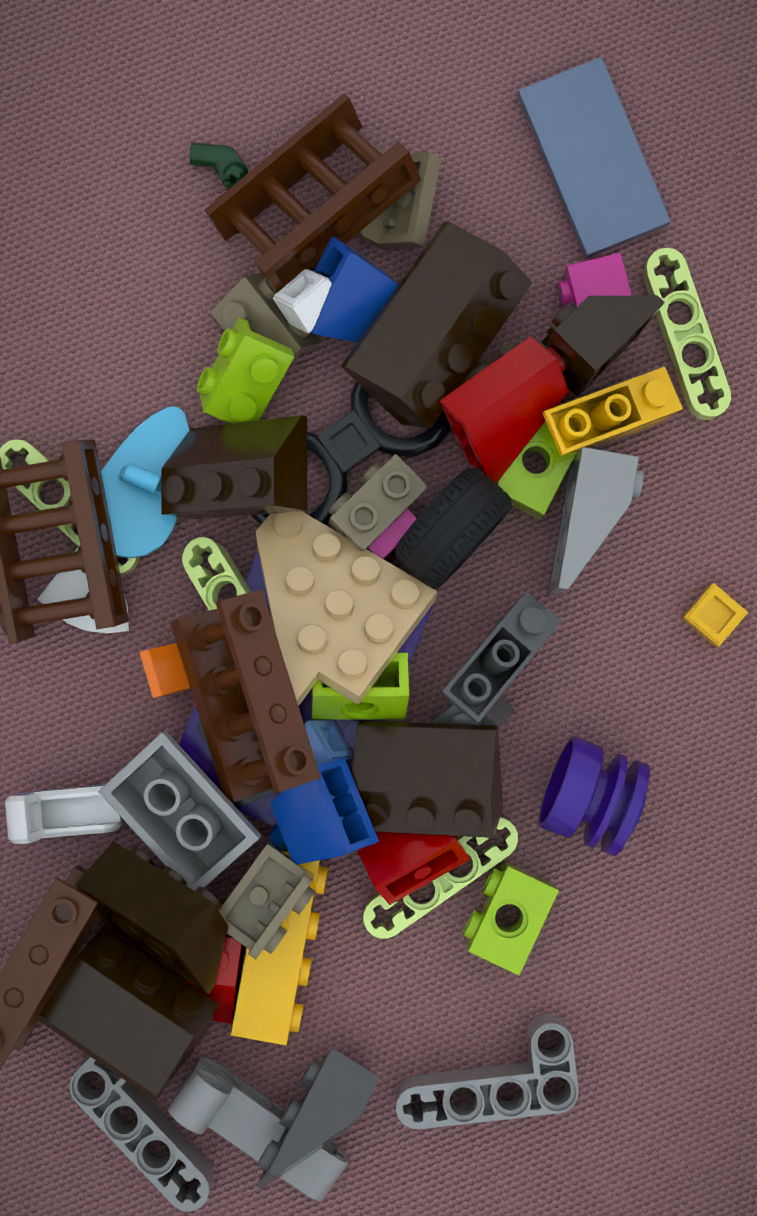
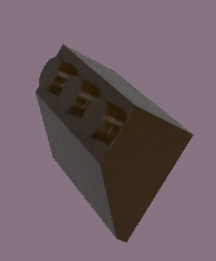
[541,295,665,397]
[161,415,308,519]
[352,720,503,838]
[76,841,229,994]
[38,926,219,1101]

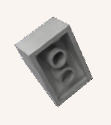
[548,447,644,595]

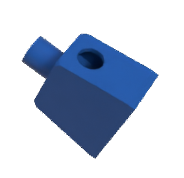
[310,236,399,342]
[270,757,379,865]

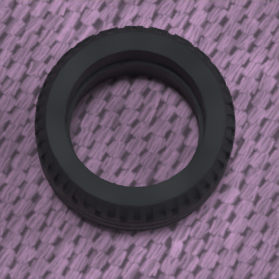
[395,467,512,588]

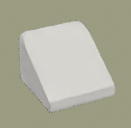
[273,269,332,333]

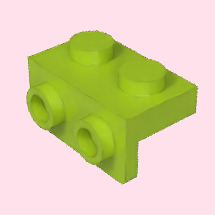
[197,317,295,424]

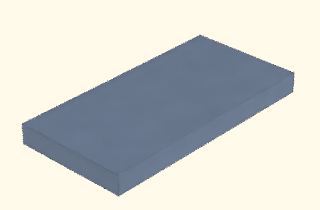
[517,57,671,259]

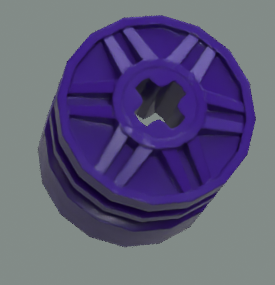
[538,736,650,856]

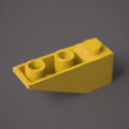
[542,366,683,456]

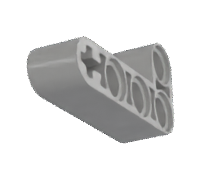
[395,1014,579,1130]
[69,1056,214,1212]
[168,1056,350,1202]

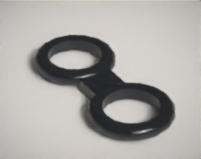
[251,381,452,526]

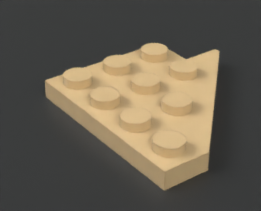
[256,511,437,706]

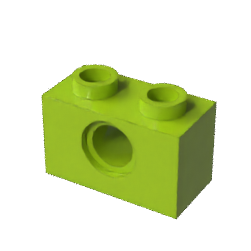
[496,421,577,520]
[311,653,409,719]
[462,861,559,976]

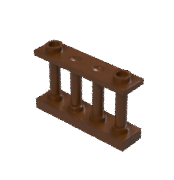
[204,93,421,293]
[0,440,129,644]
[170,589,321,802]
[0,865,100,1071]

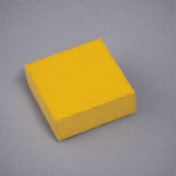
[681,583,748,647]

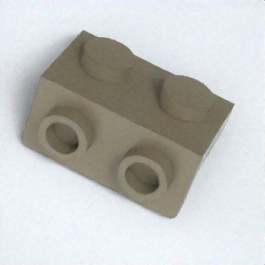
[356,147,441,250]
[210,273,320,363]
[327,454,427,551]
[219,842,315,960]

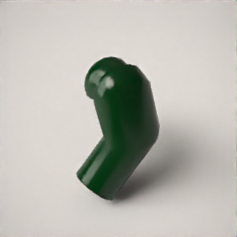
[190,142,249,189]

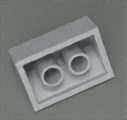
[98,730,262,891]

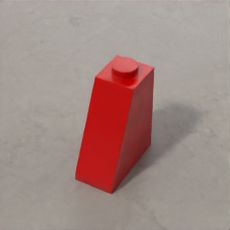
[440,336,568,483]

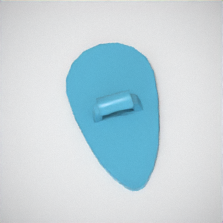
[101,406,189,559]

